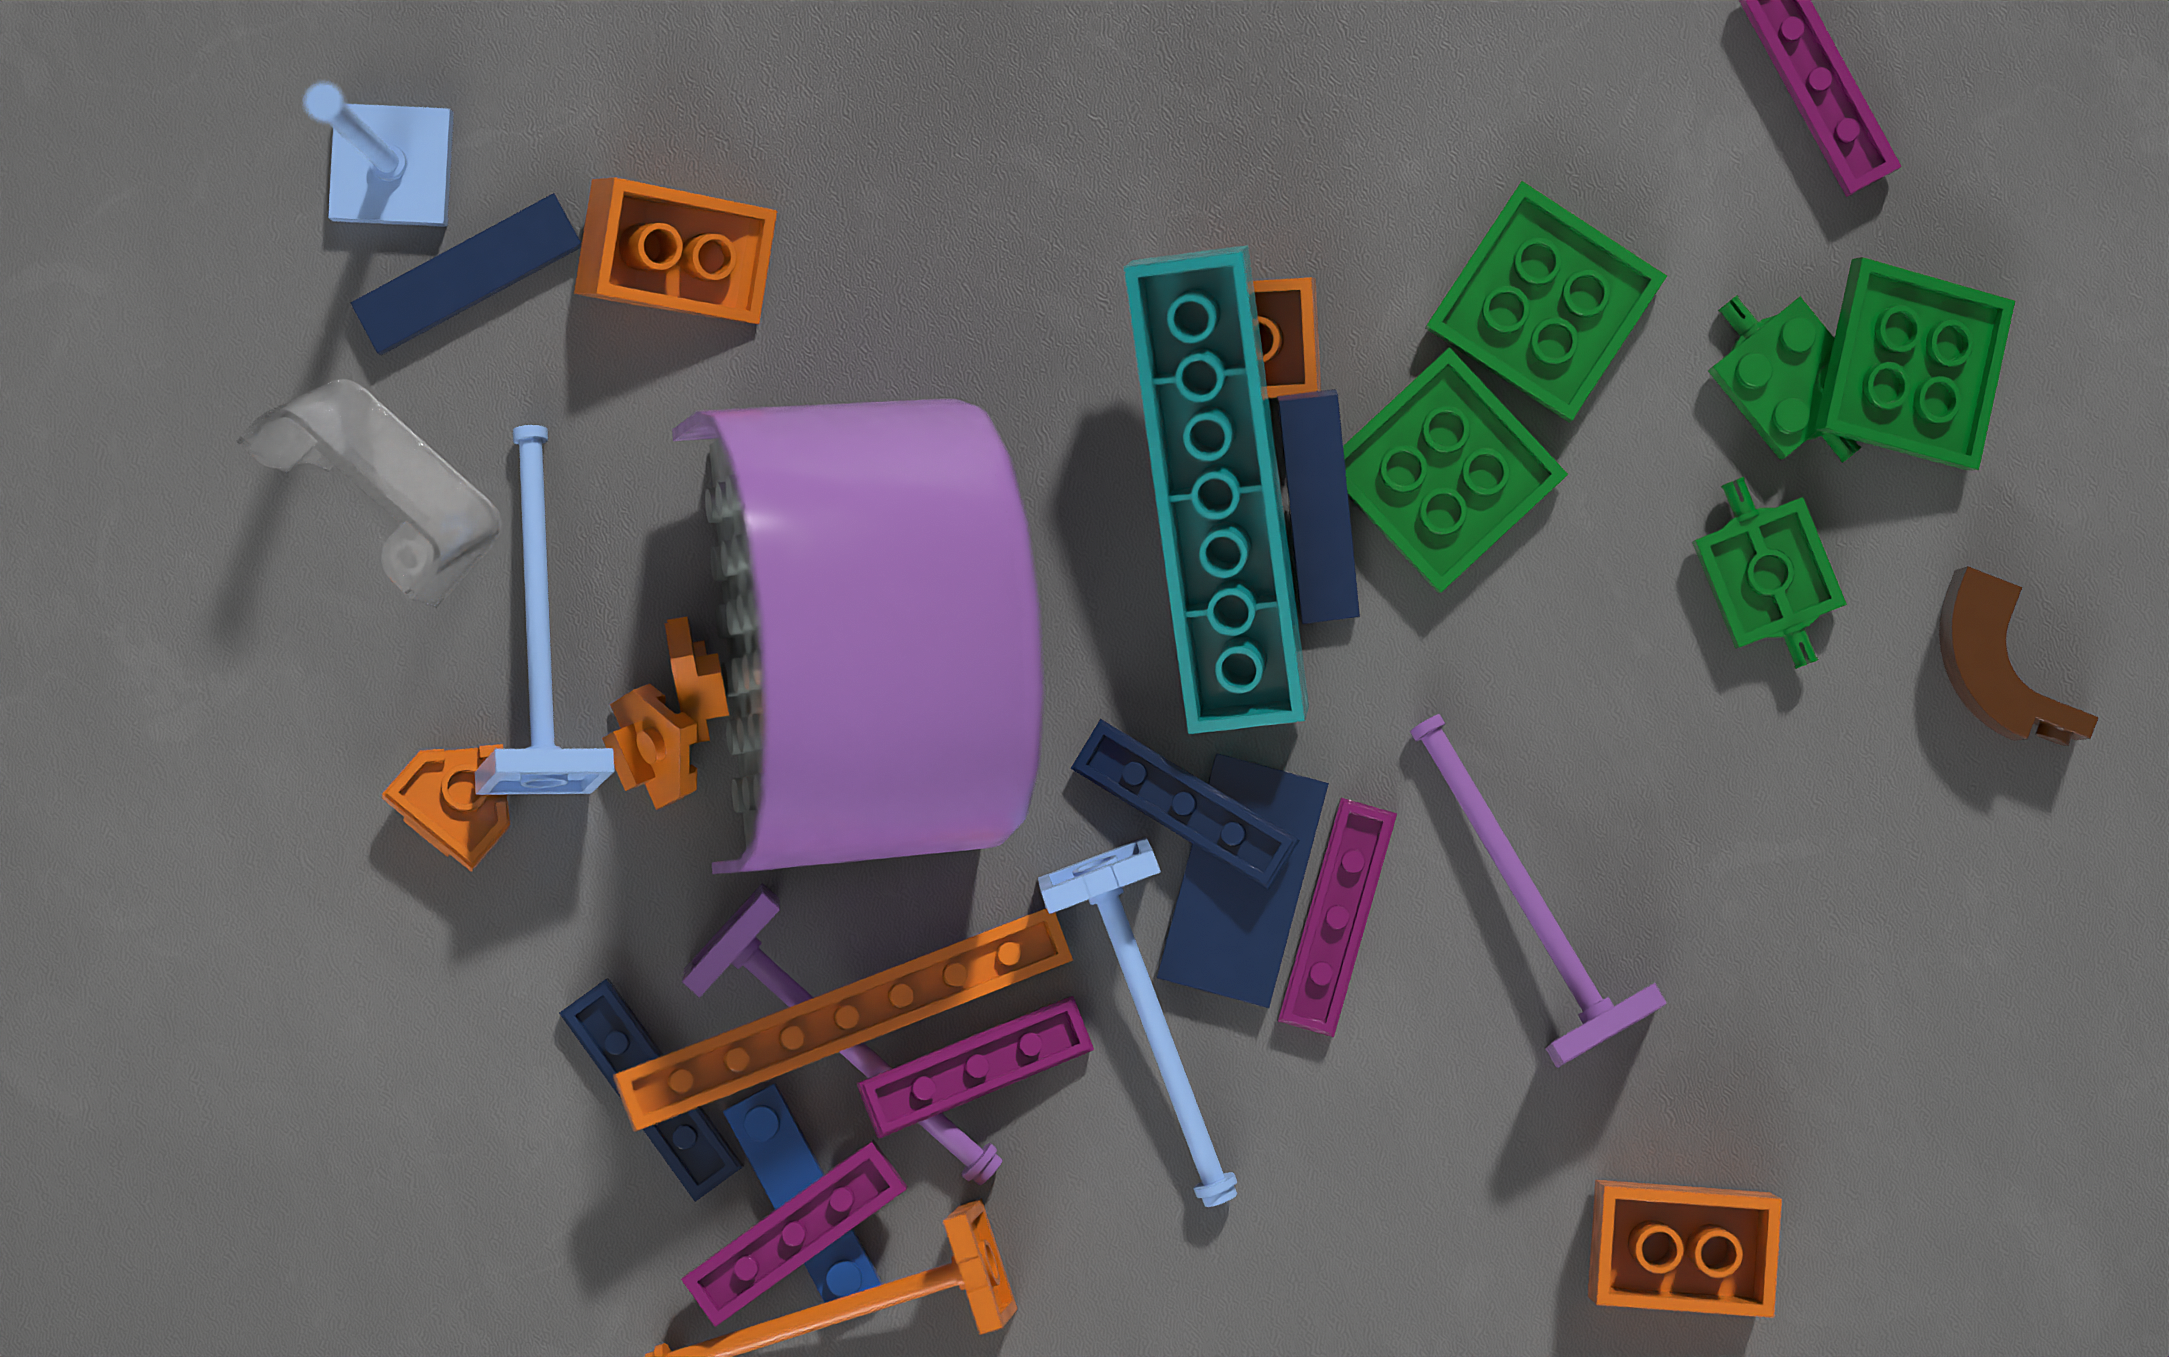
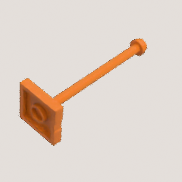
[645,1198,1018,1357]

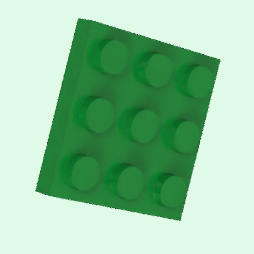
[1425,181,1667,423]
[1815,257,2015,471]
[1343,347,1568,594]

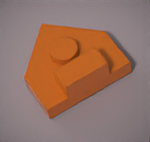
[665,616,729,743]
[602,684,698,810]
[381,744,510,872]

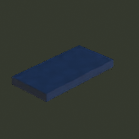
[1156,753,1329,1008]

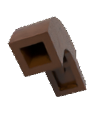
[1939,566,2099,746]

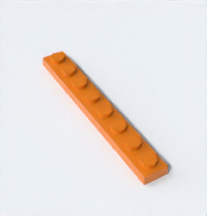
[613,908,1073,1131]

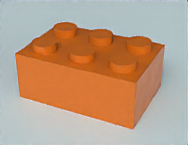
[1588,1180,1782,1318]

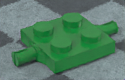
[1708,295,1862,463]
[1692,477,1847,669]

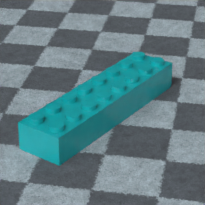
[1124,245,1309,734]

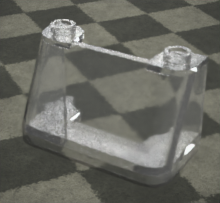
[236,379,502,608]

